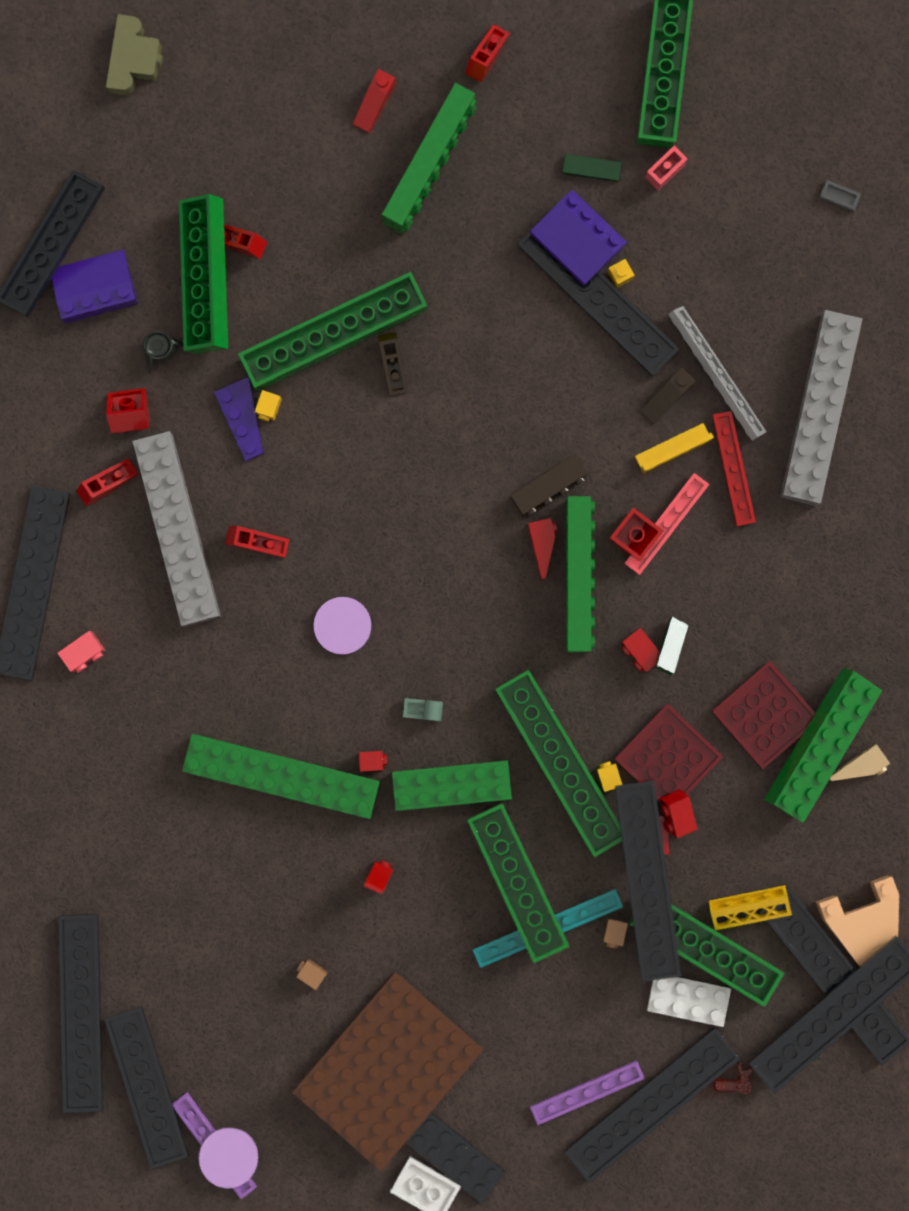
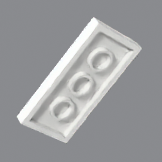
[647,977,731,1027]

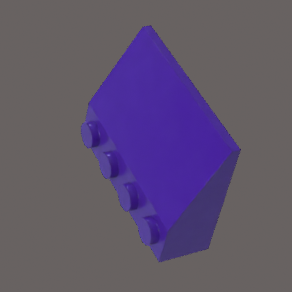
[530,190,627,285]
[52,249,138,324]

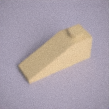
[829,744,890,781]

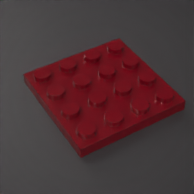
[711,661,815,770]
[614,703,723,805]

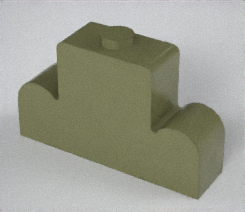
[106,14,163,95]

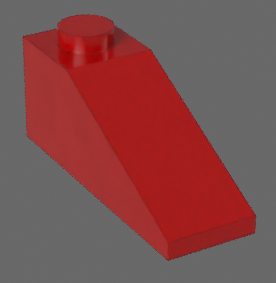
[465,25,510,82]
[353,69,396,133]
[224,224,267,259]
[76,458,139,507]
[528,518,558,581]
[225,526,289,558]
[364,860,393,894]

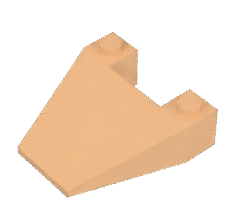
[816,875,899,966]

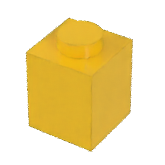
[607,259,635,288]
[255,390,282,422]
[596,761,623,792]

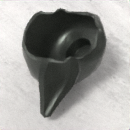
[143,330,184,373]

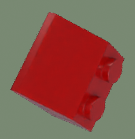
[106,388,149,433]
[609,508,664,561]

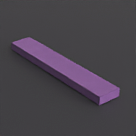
[530,1060,645,1125]
[172,1092,257,1199]

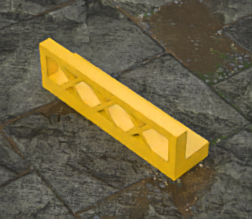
[635,423,714,474]
[709,885,792,931]

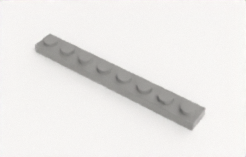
[668,306,766,441]

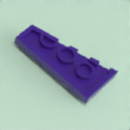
[214,376,263,462]

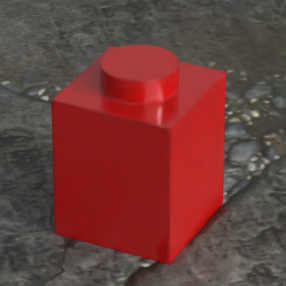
[359,751,387,772]

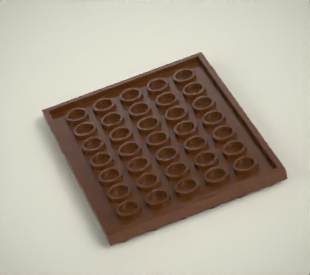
[292,972,484,1171]

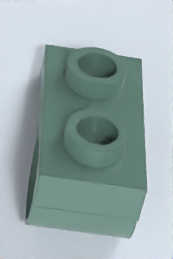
[403,698,443,721]

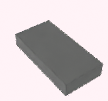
[819,180,861,212]

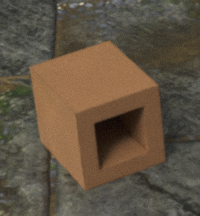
[603,918,628,949]
[296,959,328,990]

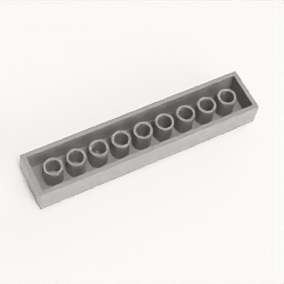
[780,310,863,506]
[133,431,221,627]

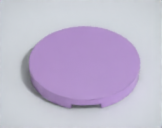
[314,597,371,654]
[199,1127,258,1188]

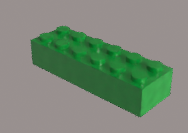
[392,760,512,811]

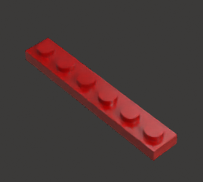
[712,411,756,527]

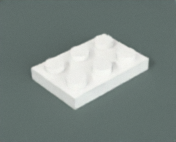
[390,1156,461,1211]

